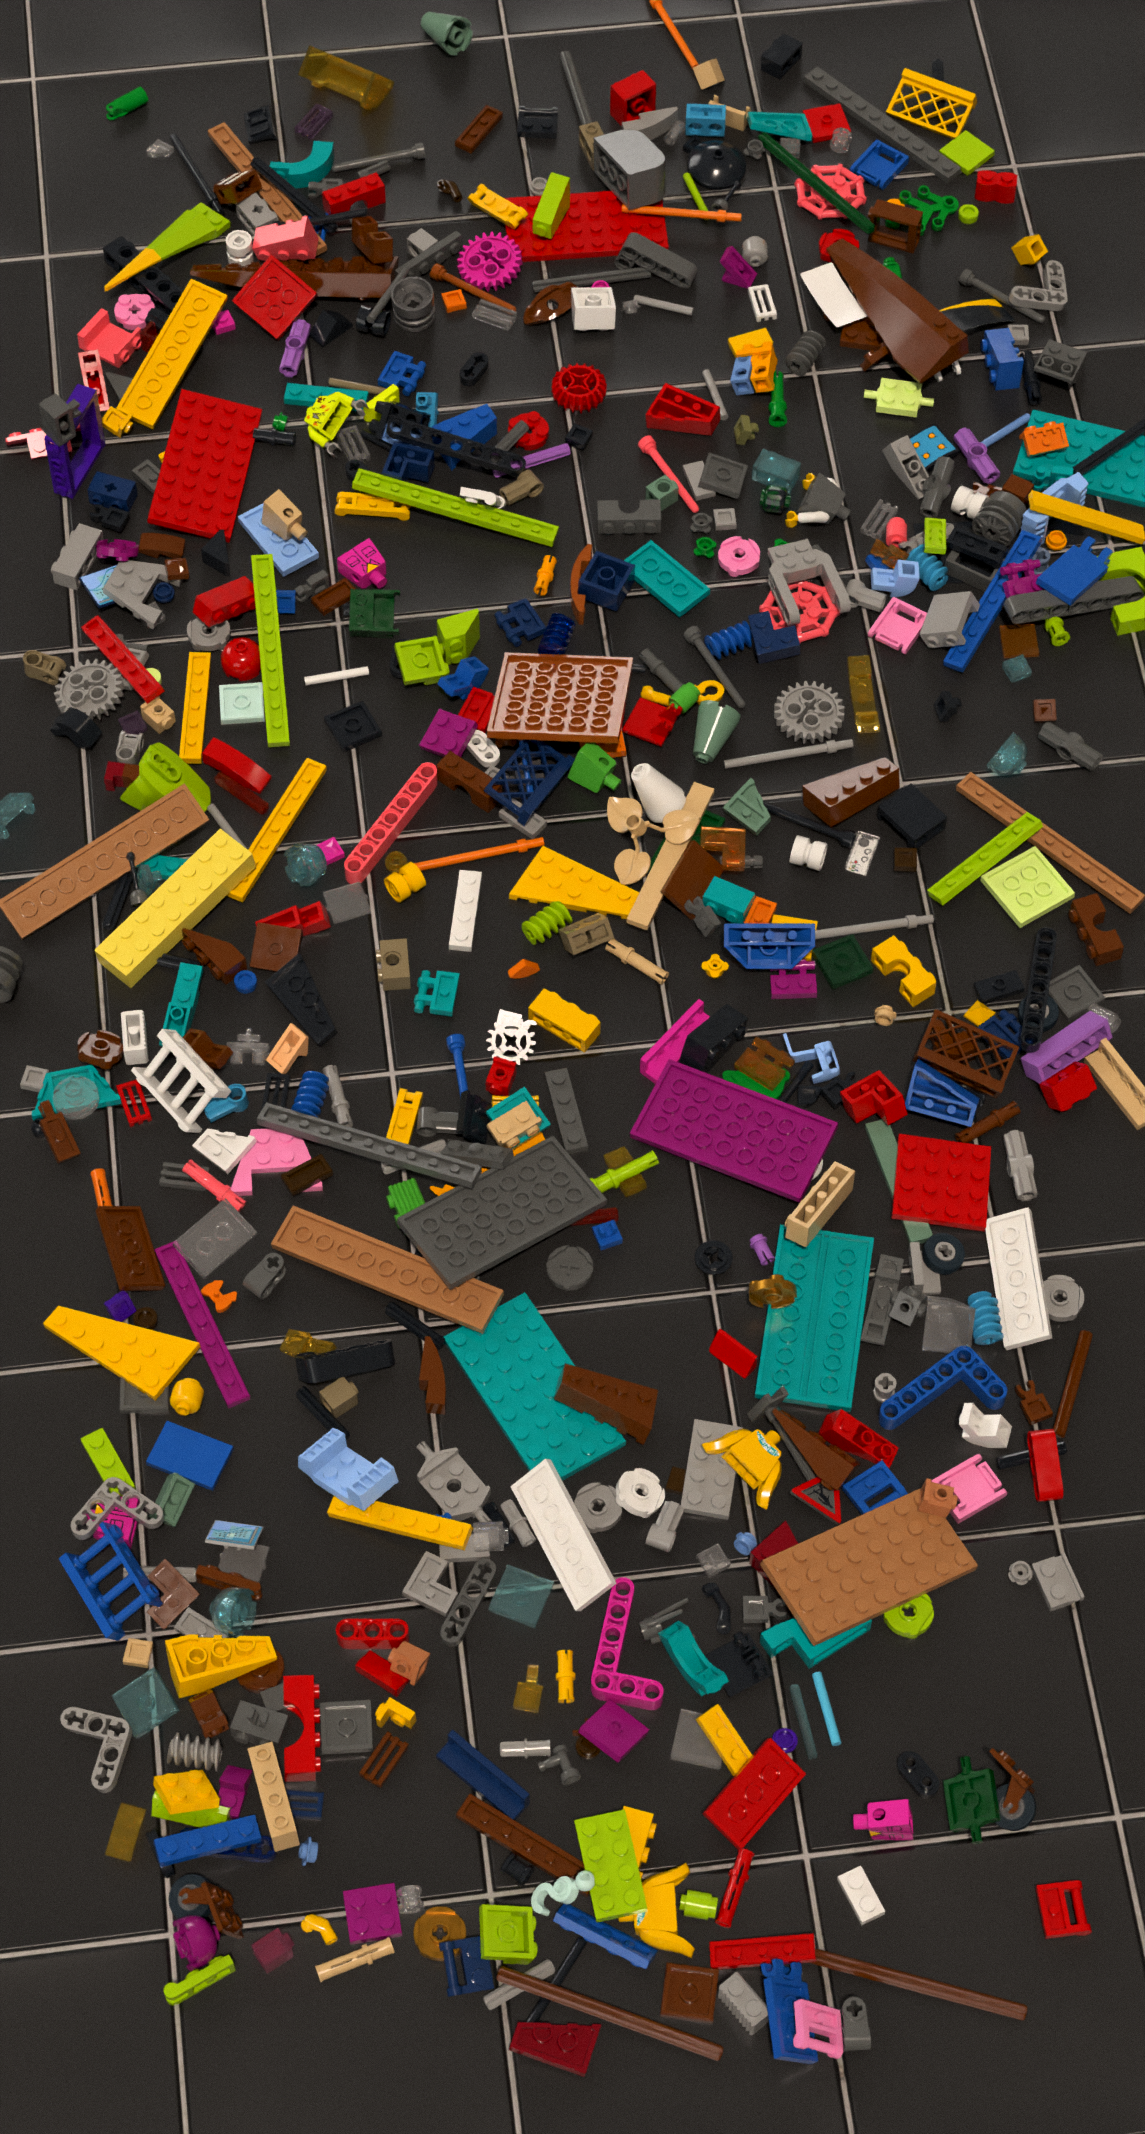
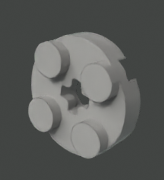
[187,616,230,651]
[1043,1275,1084,1322]
[574,1482,622,1533]

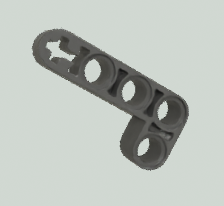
[615,232,698,289]

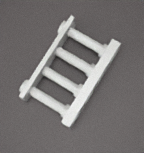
[131,1029,231,1133]

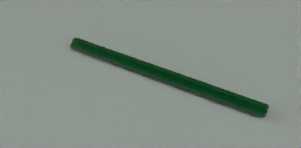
[758,132,875,234]

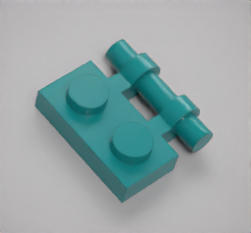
[1032,465,1073,492]
[413,970,460,1016]

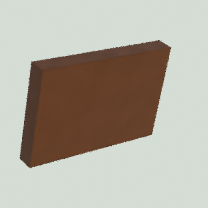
[660,840,725,920]

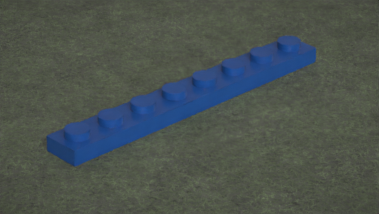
[943,530,1042,673]

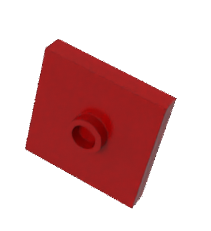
[802,103,851,143]

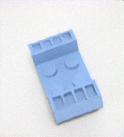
[1019,472,1089,545]
[298,1428,399,1511]

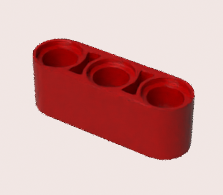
[1027,1429,1064,1502]
[336,1619,410,1649]

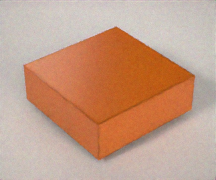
[441,289,467,313]

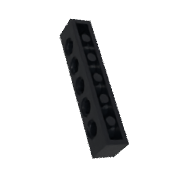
[103,236,184,316]

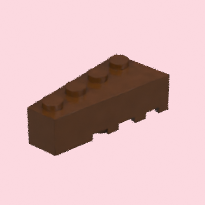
[802,757,900,827]
[554,1363,658,1445]

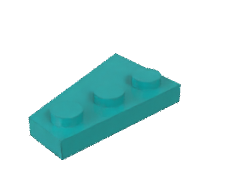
[747,112,812,141]

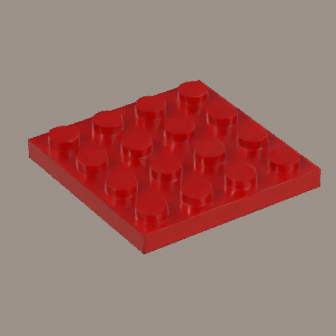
[891,1134,991,1232]

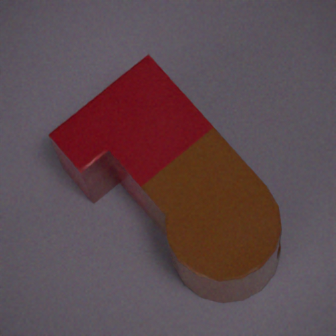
[104,761,139,791]

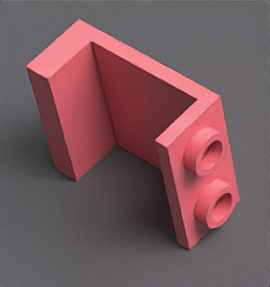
[77,308,143,368]

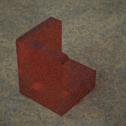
[140,321,159,352]

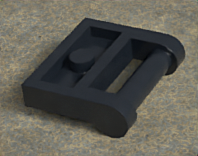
[517,106,558,139]

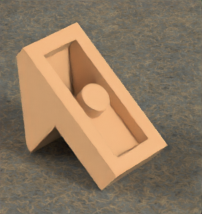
[266,1023,309,1074]

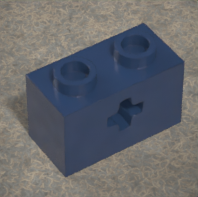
[87,471,138,512]

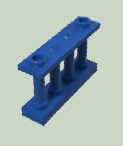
[59,1522,163,1641]

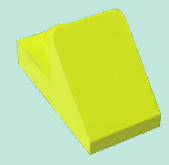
[363,384,400,422]

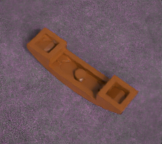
[570,544,592,625]

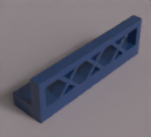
[436,1729,530,1820]

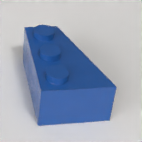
[980,328,1024,391]
[432,404,497,471]
[905,1059,980,1127]

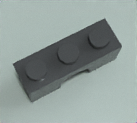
[597,500,661,534]

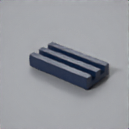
[286,1790,324,1820]

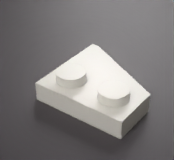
[192,1128,257,1175]

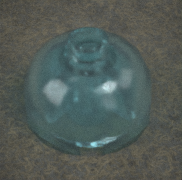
[986,732,1028,776]
[210,1587,257,1638]

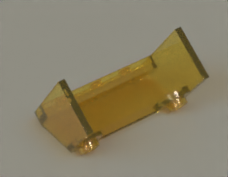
[298,45,395,110]

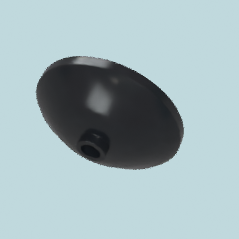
[687,140,746,190]

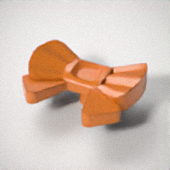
[201,1280,237,1313]

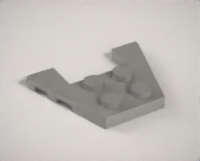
[103,560,184,629]

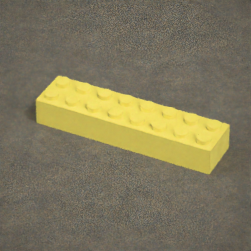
[94,829,256,988]

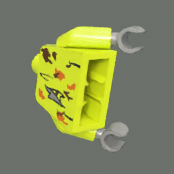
[304,392,369,458]

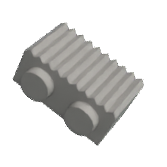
[718,1972,769,2035]

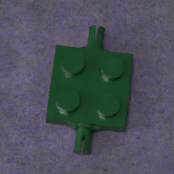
[943,1756,1001,1844]

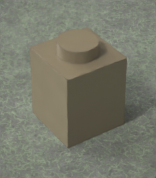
[319,1377,359,1418]

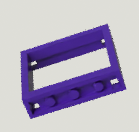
[44,384,106,499]

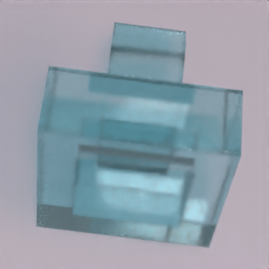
[1002,654,1032,683]
[137,864,162,896]

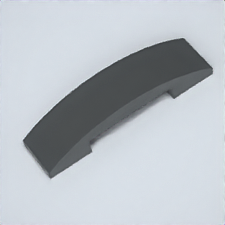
[860,1254,904,1346]

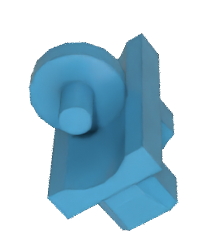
[416,392,439,428]

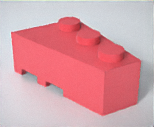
[252,216,319,261]

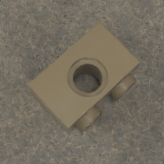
[376,938,411,991]

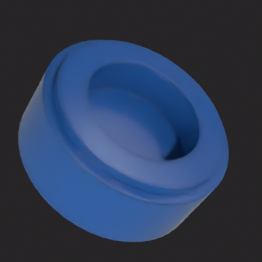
[234,970,257,994]

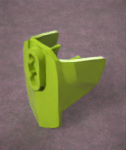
[120,742,211,812]

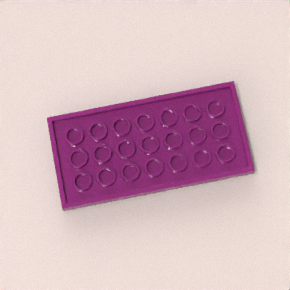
[630,1059,838,1203]

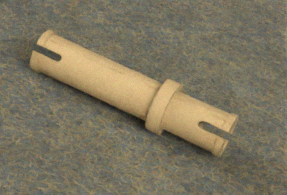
[605,938,669,985]
[315,1937,395,1982]

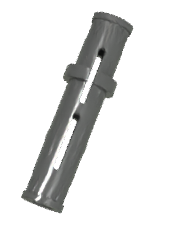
[639,648,683,693]

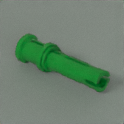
[768,371,787,427]

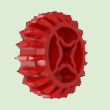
[551,363,607,413]

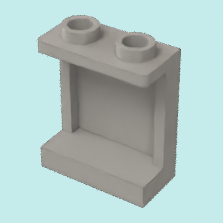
[919,591,980,648]

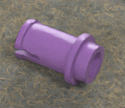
[750,1234,775,1266]

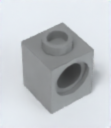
[407,228,438,257]

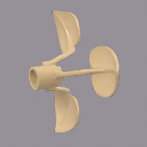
[607,797,700,885]

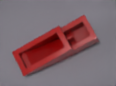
[202,737,272,794]
[255,901,331,936]

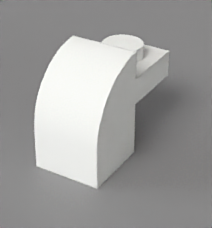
[959,1403,1012,1448]

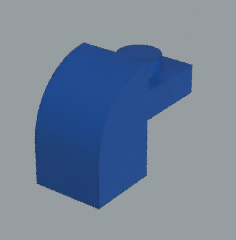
[438,656,489,700]

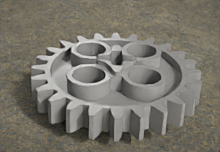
[54,659,125,720]
[774,681,845,744]

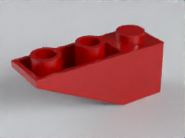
[819,1409,899,1468]

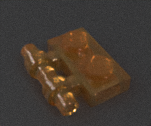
[735,1037,795,1091]

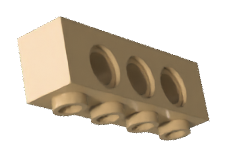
[248,1742,300,1852]

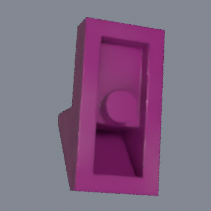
[720,246,757,289]
[218,1765,253,1819]

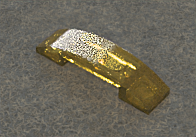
[847,655,880,734]

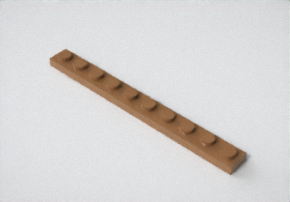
[208,122,327,256]
[956,772,1145,914]

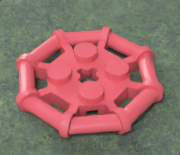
[794,163,867,220]
[759,580,840,644]

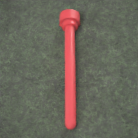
[638,435,699,513]

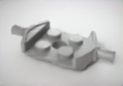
[417,1441,492,1527]

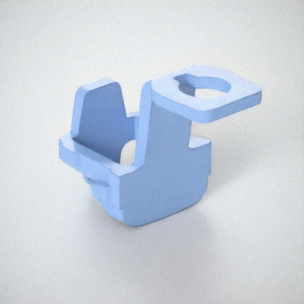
[783,1033,840,1084]

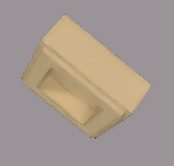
[123,1638,153,1668]

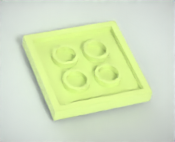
[980,846,1075,928]

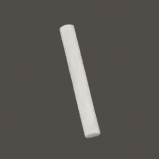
[304,666,369,686]

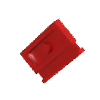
[458,687,495,733]

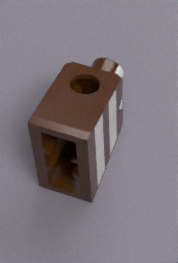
[213,169,263,204]

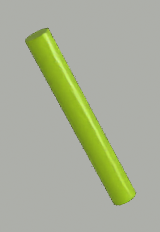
[683,173,708,220]

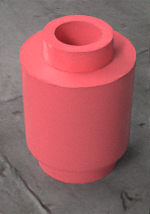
[886,517,907,548]

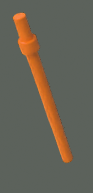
[649,0,699,69]
[622,204,742,222]
[414,837,544,871]

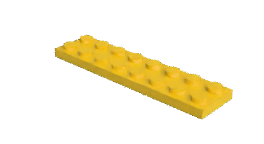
[116,279,228,429]

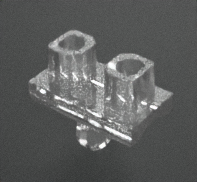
[227,1028,270,1066]

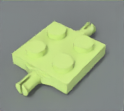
[864,378,934,418]

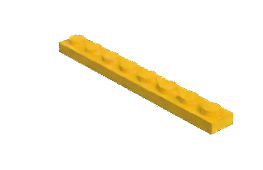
[226,758,327,903]

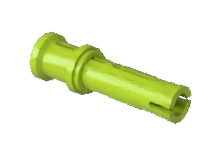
[1044,616,1070,646]
[590,1150,659,1193]

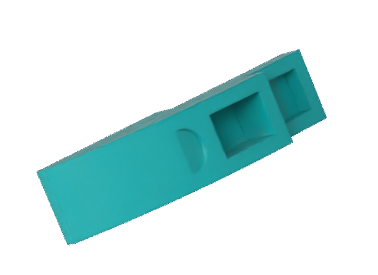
[159,962,204,1047]

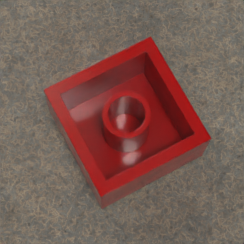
[610,70,656,127]

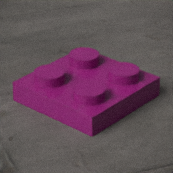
[419,709,478,757]
[343,1883,402,1945]

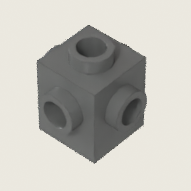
[889,1286,927,1326]

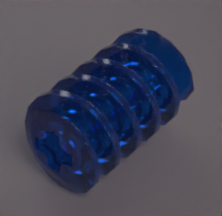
[538,613,576,655]

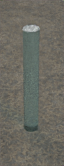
[789,1684,818,1759]

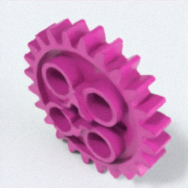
[457,232,523,292]

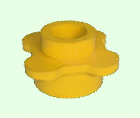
[701,954,729,978]

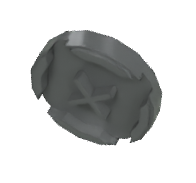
[546,1245,593,1291]

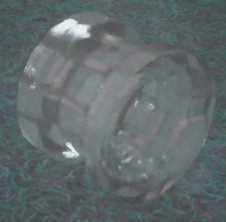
[830,128,852,153]
[396,1885,424,1914]

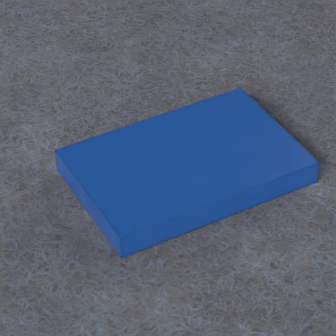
[146,1421,234,1491]

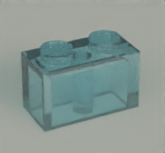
[752,449,801,494]

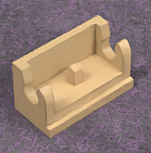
[708,95,751,131]

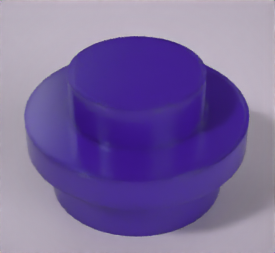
[772,1728,798,1754]

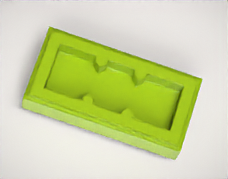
[924,518,946,554]

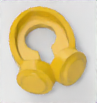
[695,680,724,705]

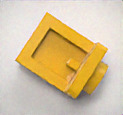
[101,406,134,438]

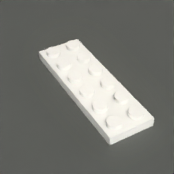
[985,1207,1052,1350]
[511,1459,617,1611]

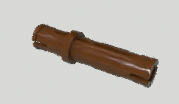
[955,1101,1021,1143]

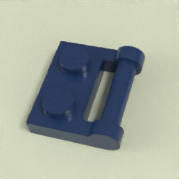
[439,1936,494,1997]

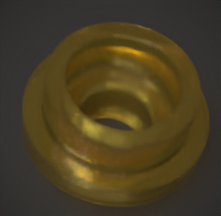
[385,851,407,873]

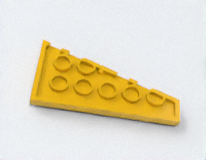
[509,846,639,919]
[43,1306,201,1401]

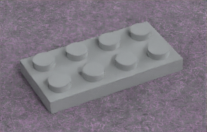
[680,1419,743,1520]

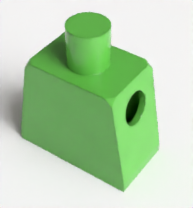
[567,742,622,793]

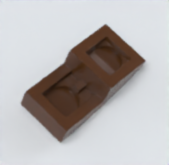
[139,533,185,559]

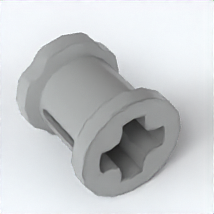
[873,1373,897,1403]

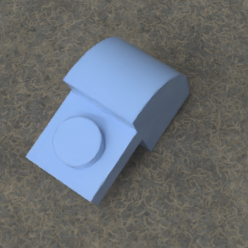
[871,560,920,597]

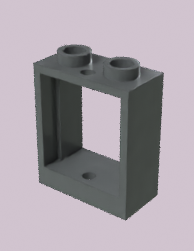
[944,549,1009,592]

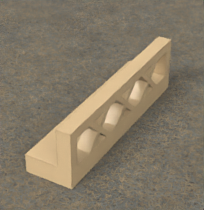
[1084,1038,1145,1130]

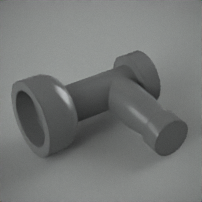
[537,1744,581,1785]

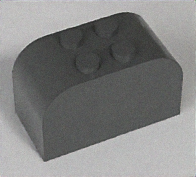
[594,130,665,210]

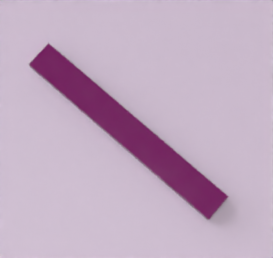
[154,1241,250,1409]

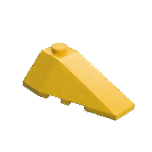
[165,1634,277,1698]

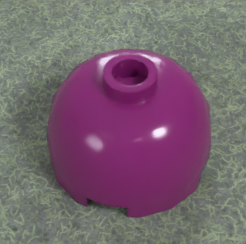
[172,1915,220,1971]

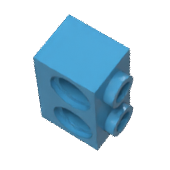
[685,104,726,137]

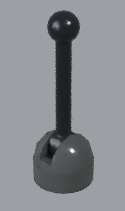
[711,180,741,212]
[126,852,148,906]

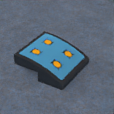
[909,423,960,473]

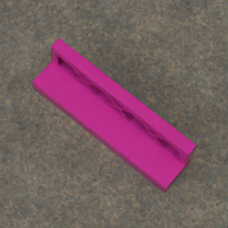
[640,999,710,1084]

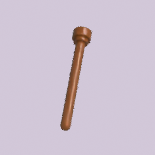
[430,263,516,314]

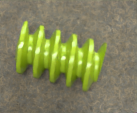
[521,901,573,945]

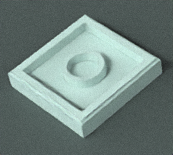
[219,682,265,725]

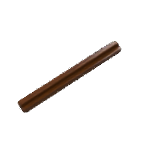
[1053,1330,1093,1438]

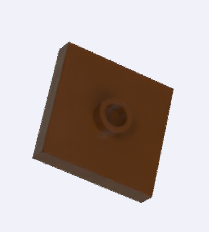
[250,922,303,972]

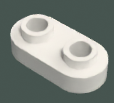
[466,730,500,767]

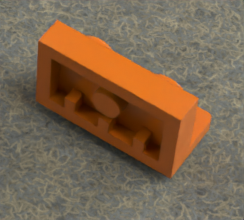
[1019,421,1069,457]

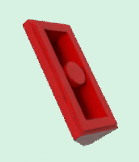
[709,1329,757,1378]
[355,1650,409,1697]

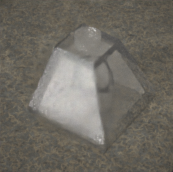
[922,1296,975,1353]

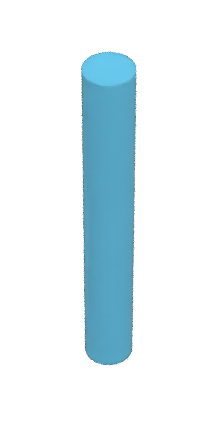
[812,1672,842,1746]

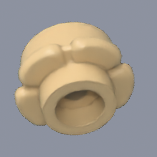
[874,1005,897,1026]

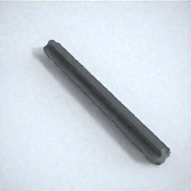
[560,50,593,125]
[532,267,651,292]

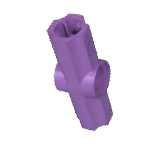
[279,319,311,378]
[953,427,1000,485]

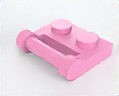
[793,1999,843,2059]

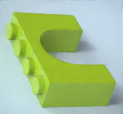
[1097,547,1145,636]

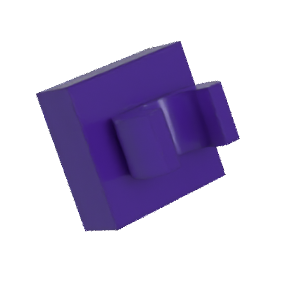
[104,1291,137,1322]

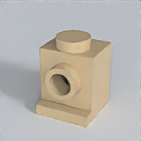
[140,696,176,734]

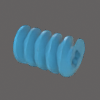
[905,544,948,591]
[967,1291,1004,1345]

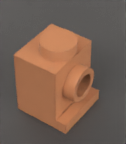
[918,1478,958,1518]
[388,1641,430,1686]

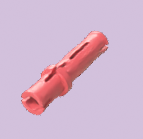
[182,1159,247,1213]

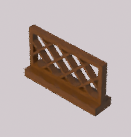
[912,1009,1019,1099]

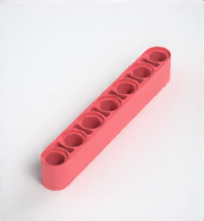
[344,762,438,885]

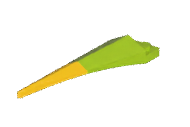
[104,202,230,291]

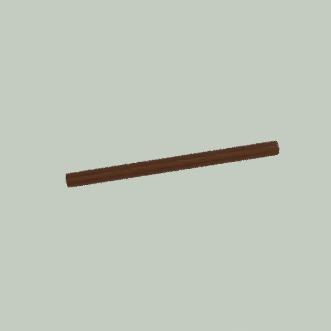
[809,1949,1028,2020]
[496,1966,723,2061]

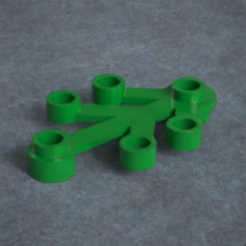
[885,185,959,236]

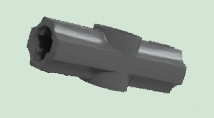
[919,456,955,518]
[1038,722,1103,771]

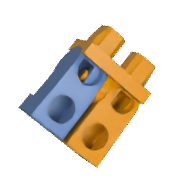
[730,341,778,395]

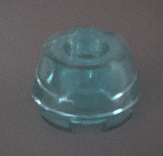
[284,843,327,886]

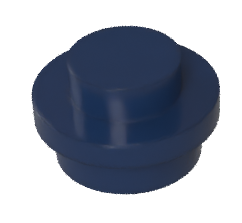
[153,582,175,603]

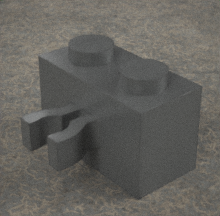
[39,393,81,447]
[230,1700,290,1751]

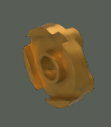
[749,1274,797,1309]
[414,1906,466,1961]

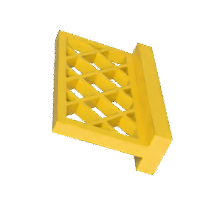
[886,68,977,139]

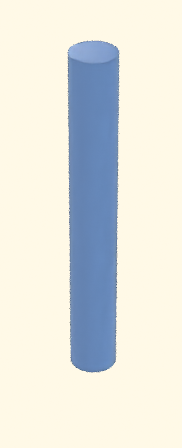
[981,413,1030,447]

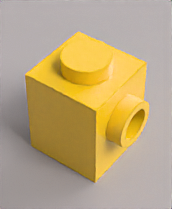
[1011,234,1048,265]

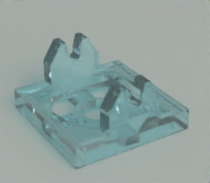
[0,793,36,839]

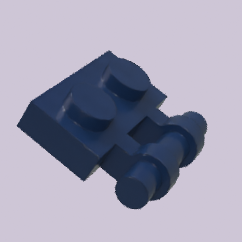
[494,598,547,647]
[977,1009,1036,1059]

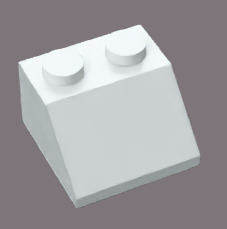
[571,287,616,331]

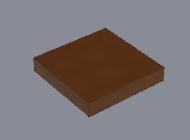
[660,1962,719,2024]

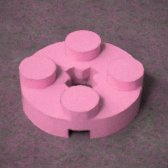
[114,294,155,330]
[718,536,760,577]

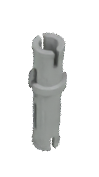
[323,1065,353,1127]

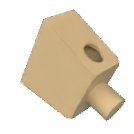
[262,489,308,541]

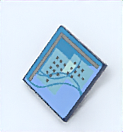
[79,565,117,608]

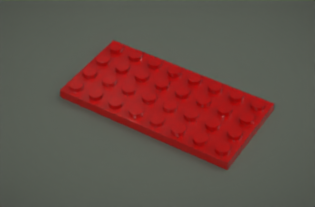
[504,191,669,262]
[147,389,262,543]

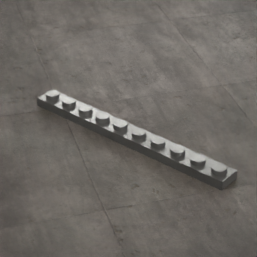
[804,66,961,184]
[257,1102,481,1189]

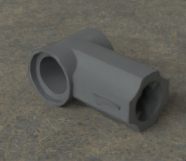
[416,1107,461,1137]

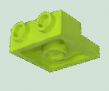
[394,636,449,685]
[479,1904,537,1965]

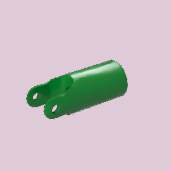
[106,87,148,120]

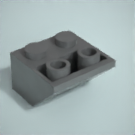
[1034,339,1087,384]

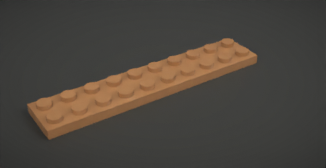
[0,783,209,940]
[271,1206,504,1334]

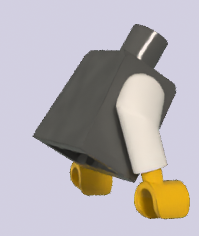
[785,473,851,528]

